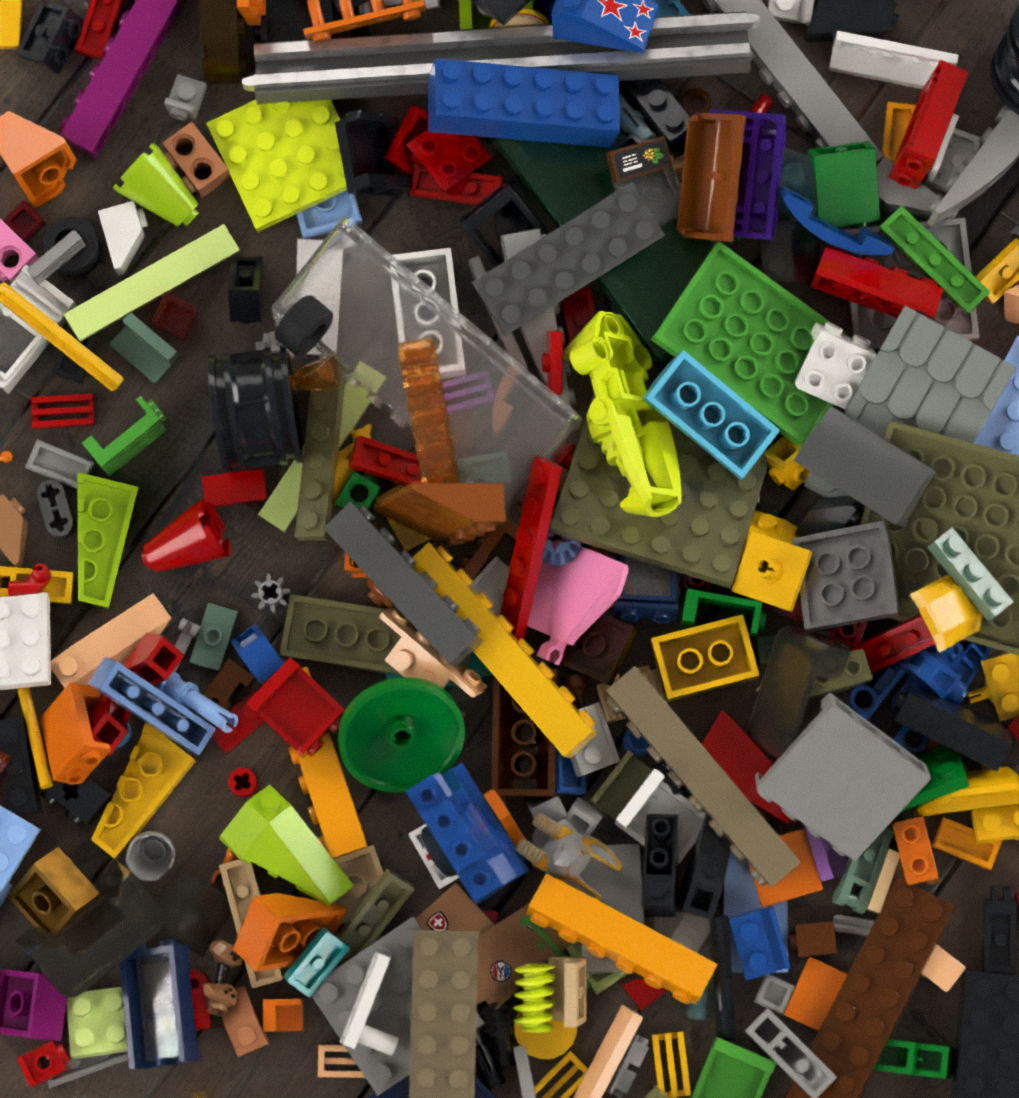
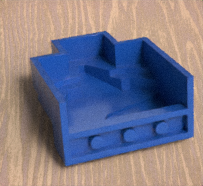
[405,763,530,905]

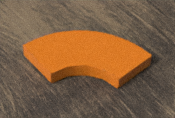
[483,789,527,860]

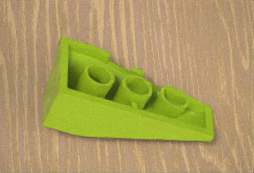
[219,784,353,906]

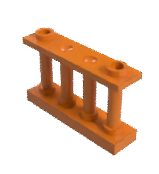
[303,0,427,43]

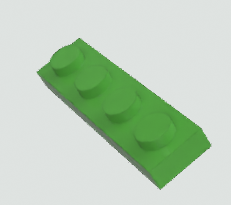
[878,205,990,316]

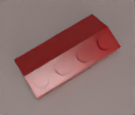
[811,246,943,320]

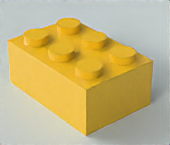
[650,614,759,702]

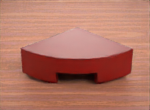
[622,979,666,1011]

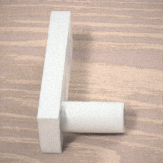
[339,952,398,1056]

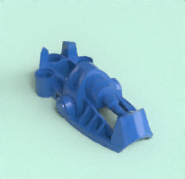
[847,642,991,755]

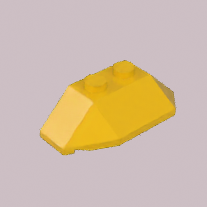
[914,764,1019,818]

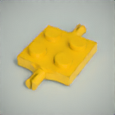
[968,652,1019,722]

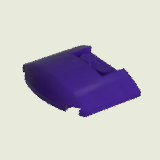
[709,109,786,240]

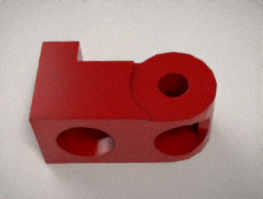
[190,970,213,1030]

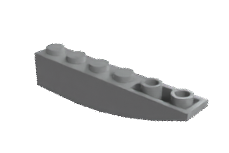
[927,105,1019,226]
[500,229,576,415]

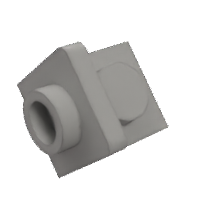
[164,74,207,121]

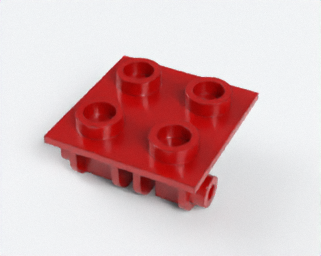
[407,129,493,191]

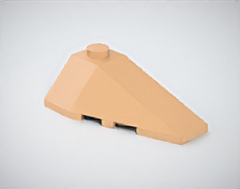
[51,593,172,712]

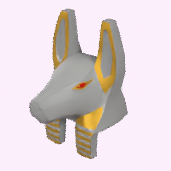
[515,812,623,901]

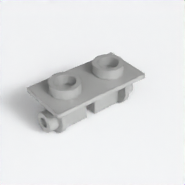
[605,1034,649,1098]

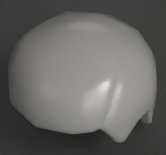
[125,831,175,882]

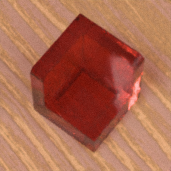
[152,292,197,340]

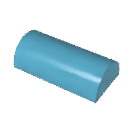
[643,350,780,480]

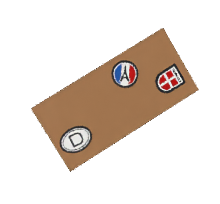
[477,903,572,1005]

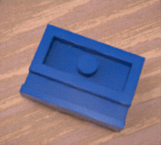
[729,905,791,981]

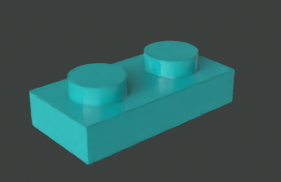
[283,927,350,998]

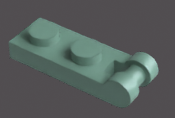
[832,828,894,915]

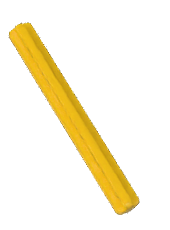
[0,283,123,392]

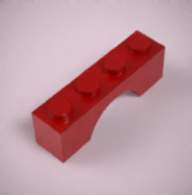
[87,633,185,756]

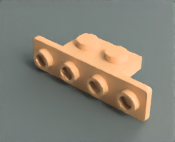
[379,606,487,698]

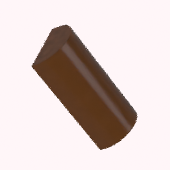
[491,669,558,798]

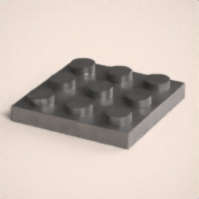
[792,520,901,632]

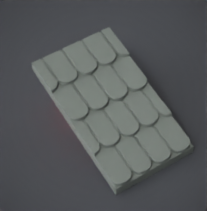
[804,305,1016,519]

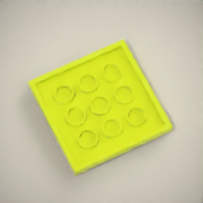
[206,99,347,232]

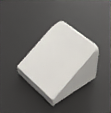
[565,797,604,836]

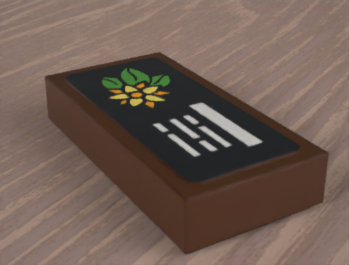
[606,136,672,183]

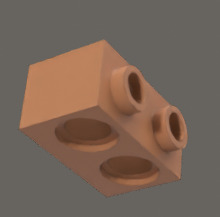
[162,121,231,198]

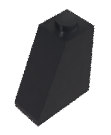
[804,0,899,42]

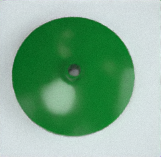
[338,677,465,793]

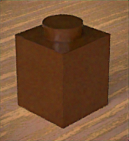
[788,921,837,957]

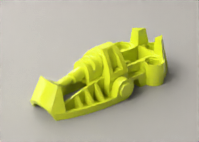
[563,311,682,517]

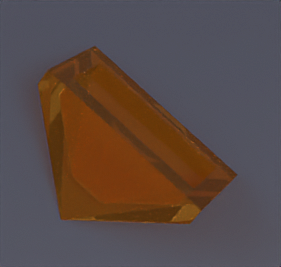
[289,355,339,390]

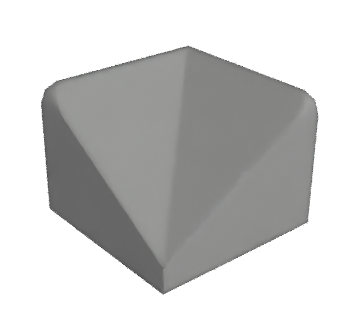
[525,796,568,822]

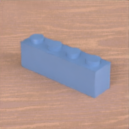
[87,657,216,755]

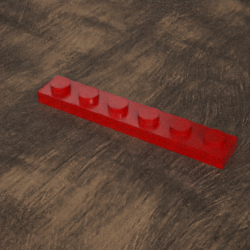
[499,457,562,641]

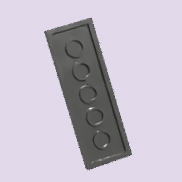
[471,182,665,336]

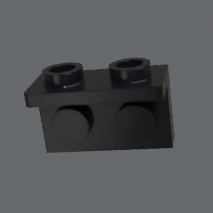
[16,0,84,74]

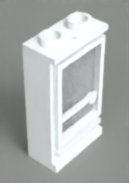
[0,264,77,394]

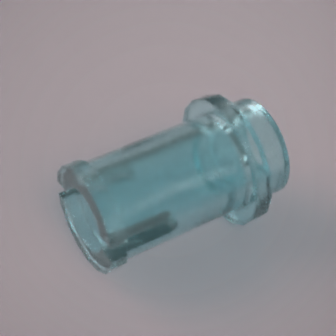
[684,982,710,1021]

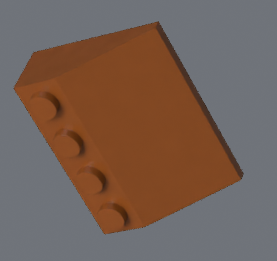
[374,483,506,546]

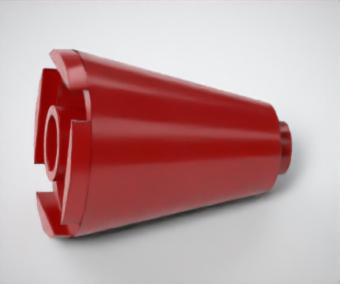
[141,499,232,572]

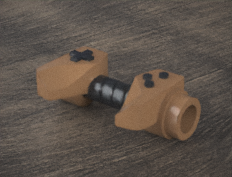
[204,940,242,1016]

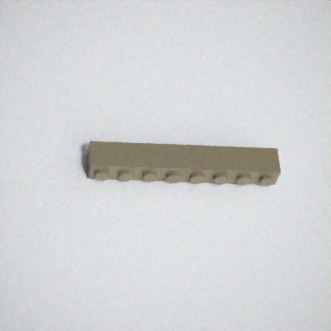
[605,666,801,888]

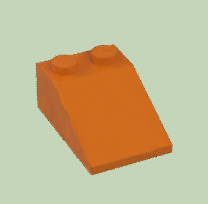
[233,893,347,972]

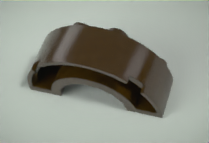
[200,0,247,84]

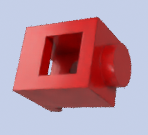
[16,1041,71,1087]

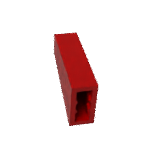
[702,710,797,825]

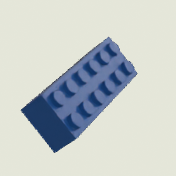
[428,58,620,148]

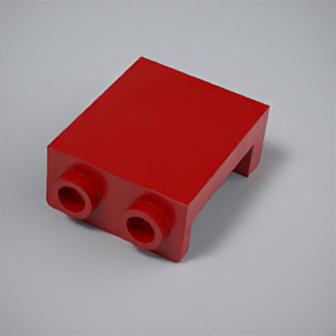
[246,657,346,758]

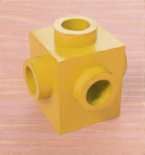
[763,436,811,491]

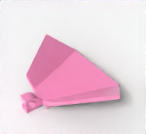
[527,539,629,665]

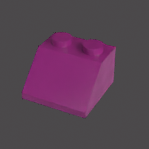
[0,969,70,1041]

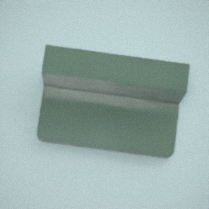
[110,312,180,384]

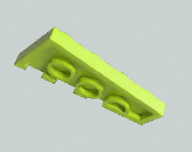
[77,472,138,609]

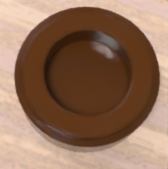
[680,88,712,118]

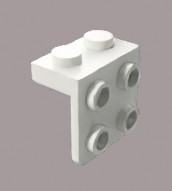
[925,113,980,192]
[795,322,877,409]

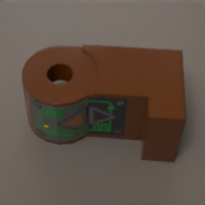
[203,659,257,711]

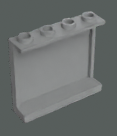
[755,692,931,861]

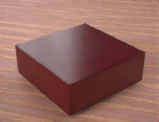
[3,200,47,244]

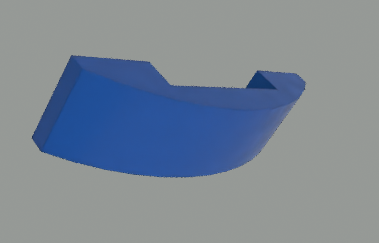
[780,186,894,255]

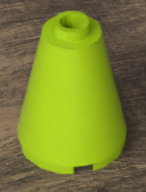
[113,142,199,227]

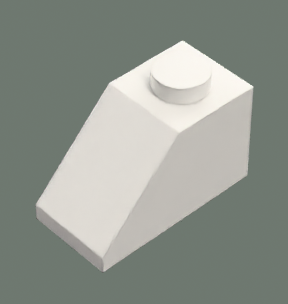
[98,201,148,276]

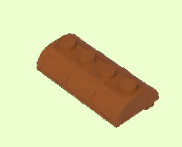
[677,113,747,242]

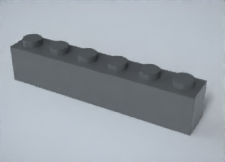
[323,502,483,668]

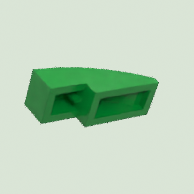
[873,1039,954,1080]

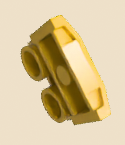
[910,574,983,652]

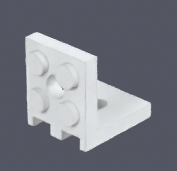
[614,769,706,865]

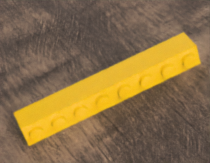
[413,542,598,758]

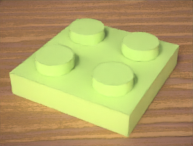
[66,986,128,1059]

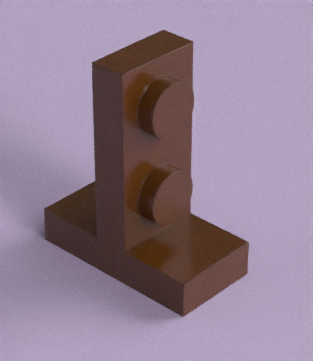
[458,518,519,585]

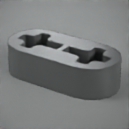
[37,479,75,539]

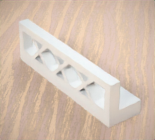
[828,31,959,89]

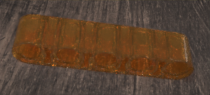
[398,337,460,483]

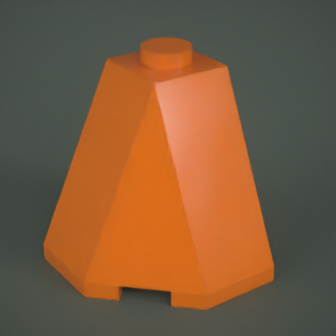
[0,111,77,209]

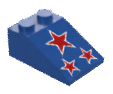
[551,0,659,53]

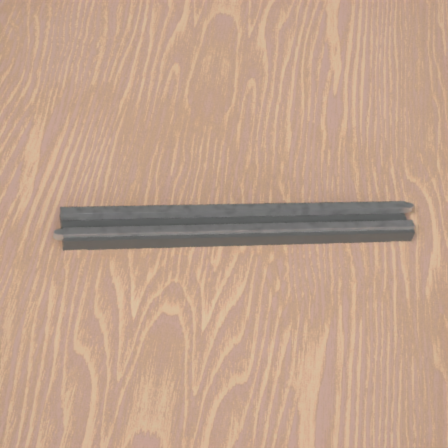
[242,11,760,104]

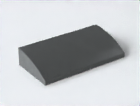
[794,407,936,526]

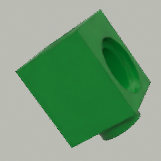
[335,472,381,511]

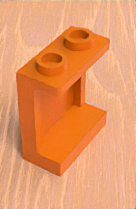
[40,682,111,785]

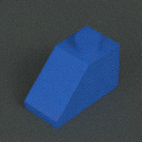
[230,623,284,683]

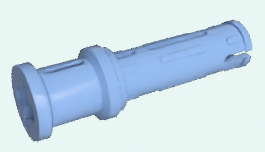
[157,671,238,733]

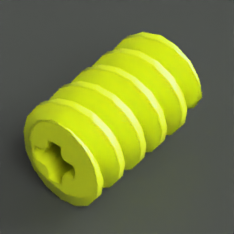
[513,963,555,1033]

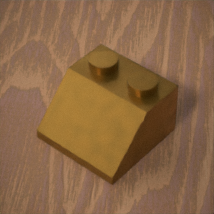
[7,847,100,942]

